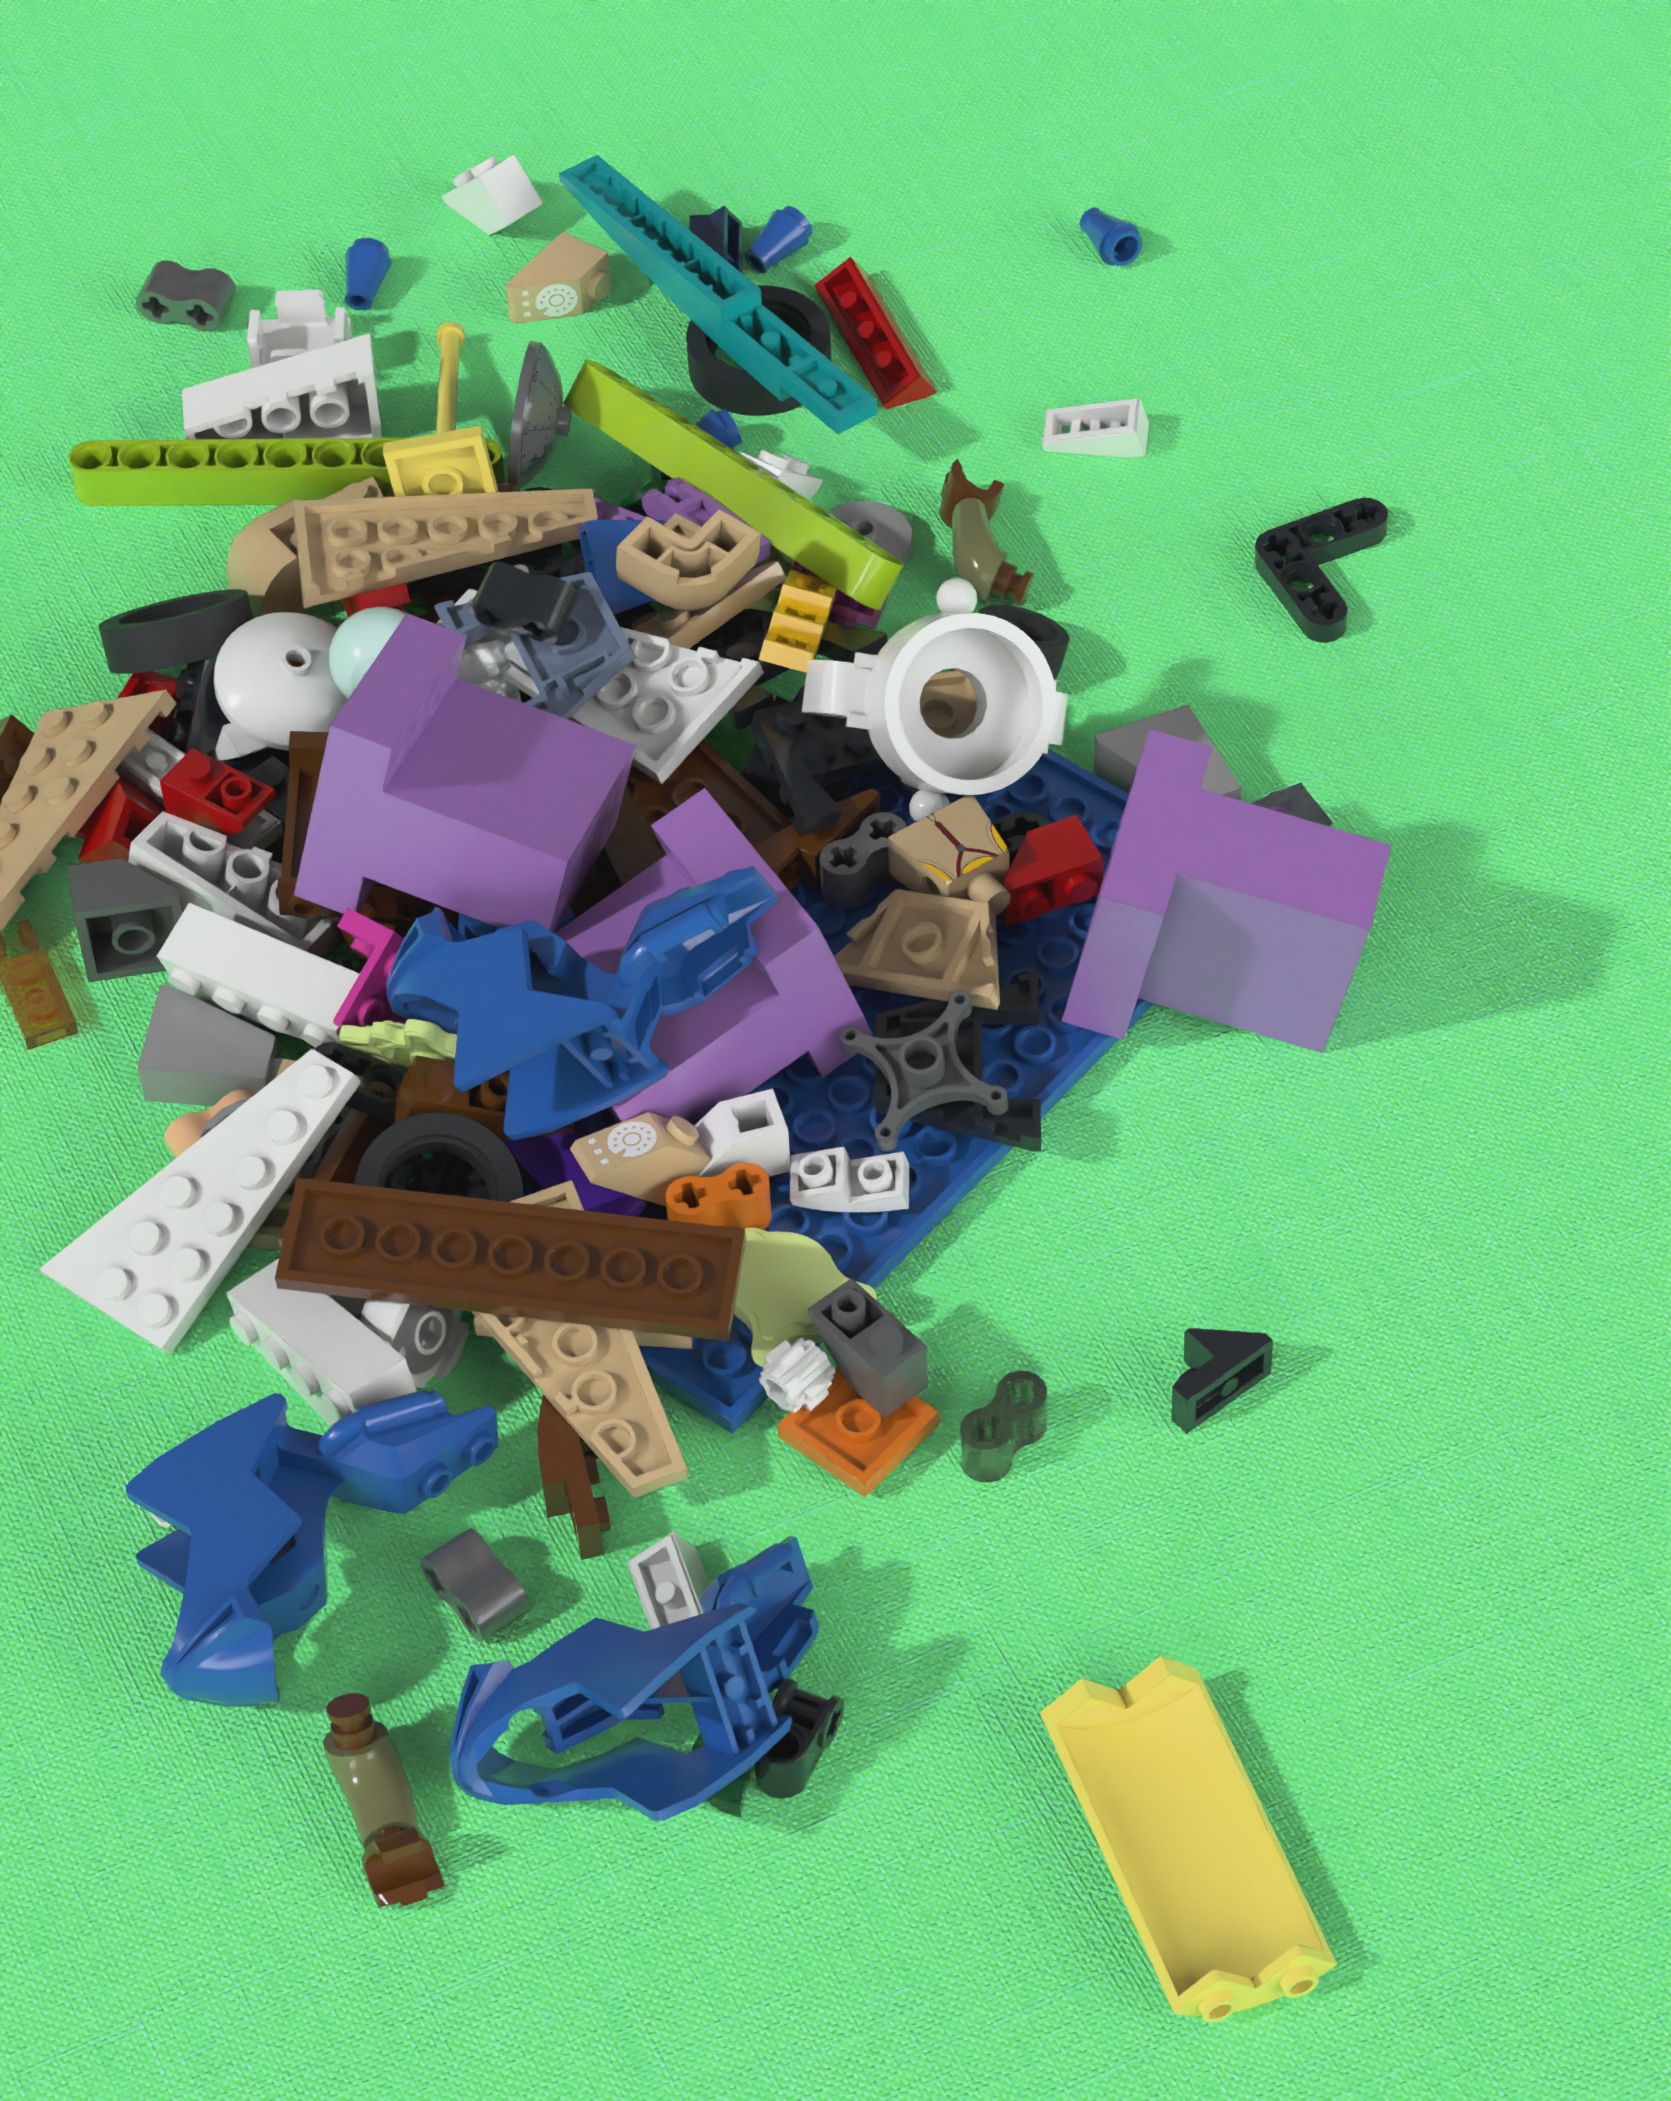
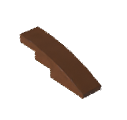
[754,788,881,891]

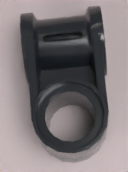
[755,1678,845,1799]

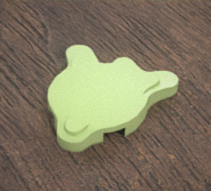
[338,1019,457,1070]
[734,1227,877,1367]

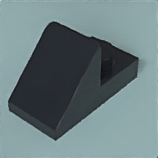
[1171,1328,1273,1434]

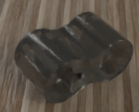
[960,1371,1047,1483]

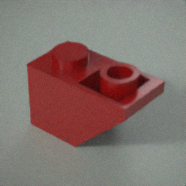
[160,748,276,836]
[78,776,162,863]
[1001,815,1103,926]

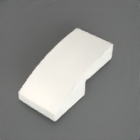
[790,1147,909,1212]

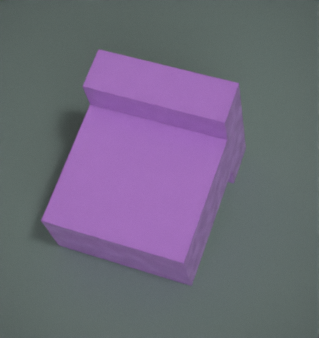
[294,613,636,933]
[1062,729,1391,1053]
[532,788,874,1126]

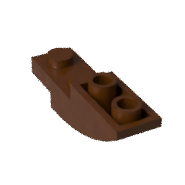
[538,1394,611,1560]

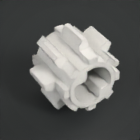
[759,1338,836,1414]

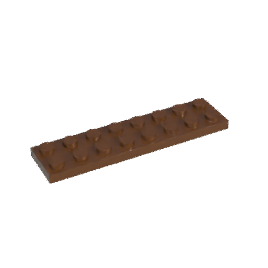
[275,1178,746,1341]

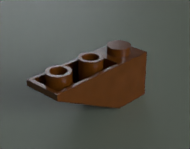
[395,1055,574,1141]

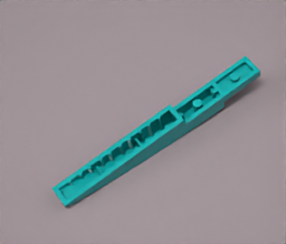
[559,154,877,435]

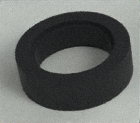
[686,285,832,416]
[98,589,254,674]
[354,1113,523,1202]

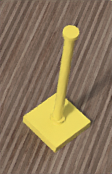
[383,322,499,497]

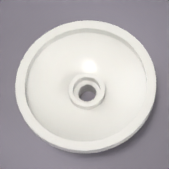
[214,612,348,751]

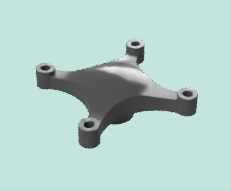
[839,990,1009,1152]

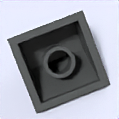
[68,858,183,982]

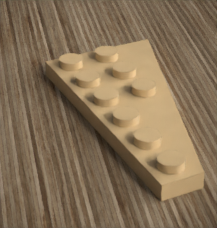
[293,488,598,608]
[0,690,177,932]
[471,1180,688,1498]

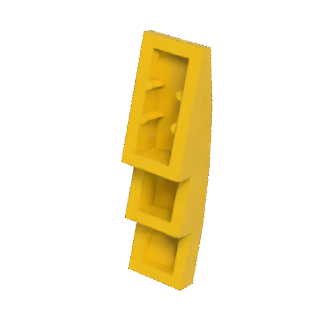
[759,569,837,673]

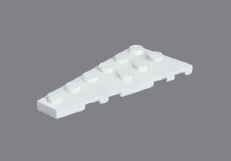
[436,589,763,785]
[38,1049,361,1356]

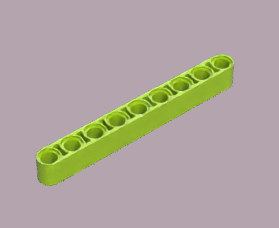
[563,359,904,610]
[68,437,506,506]

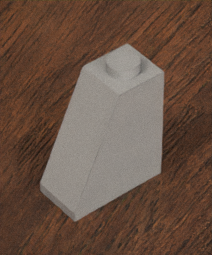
[1094,704,1242,800]
[137,985,283,1106]

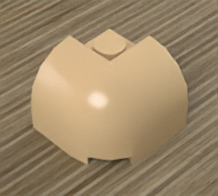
[226,498,306,618]
[616,509,761,611]

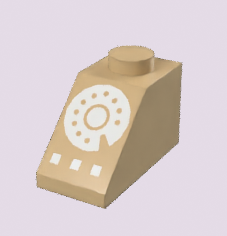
[505,232,612,324]
[570,1112,711,1207]

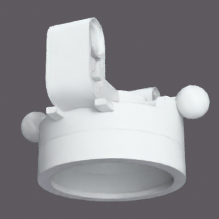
[802,578,1068,822]

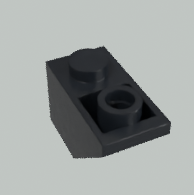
[165,659,231,754]

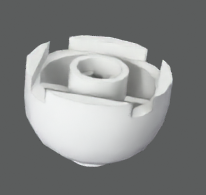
[359,1299,469,1388]

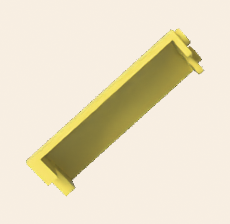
[1040,1655,1337,2023]

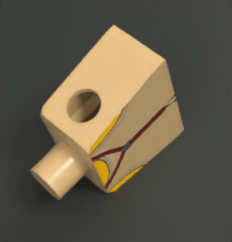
[888,795,1011,915]

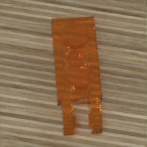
[0,919,78,1050]

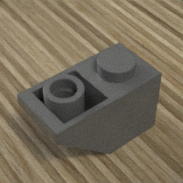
[808,1278,928,1418]

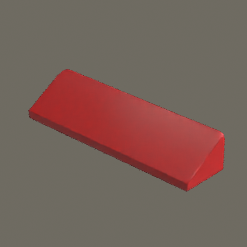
[814,257,937,409]

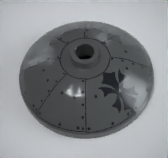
[508,341,572,489]

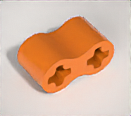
[665,1162,772,1230]

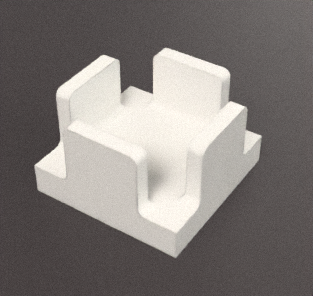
[247,290,353,368]

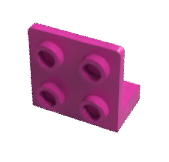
[333,908,408,1028]

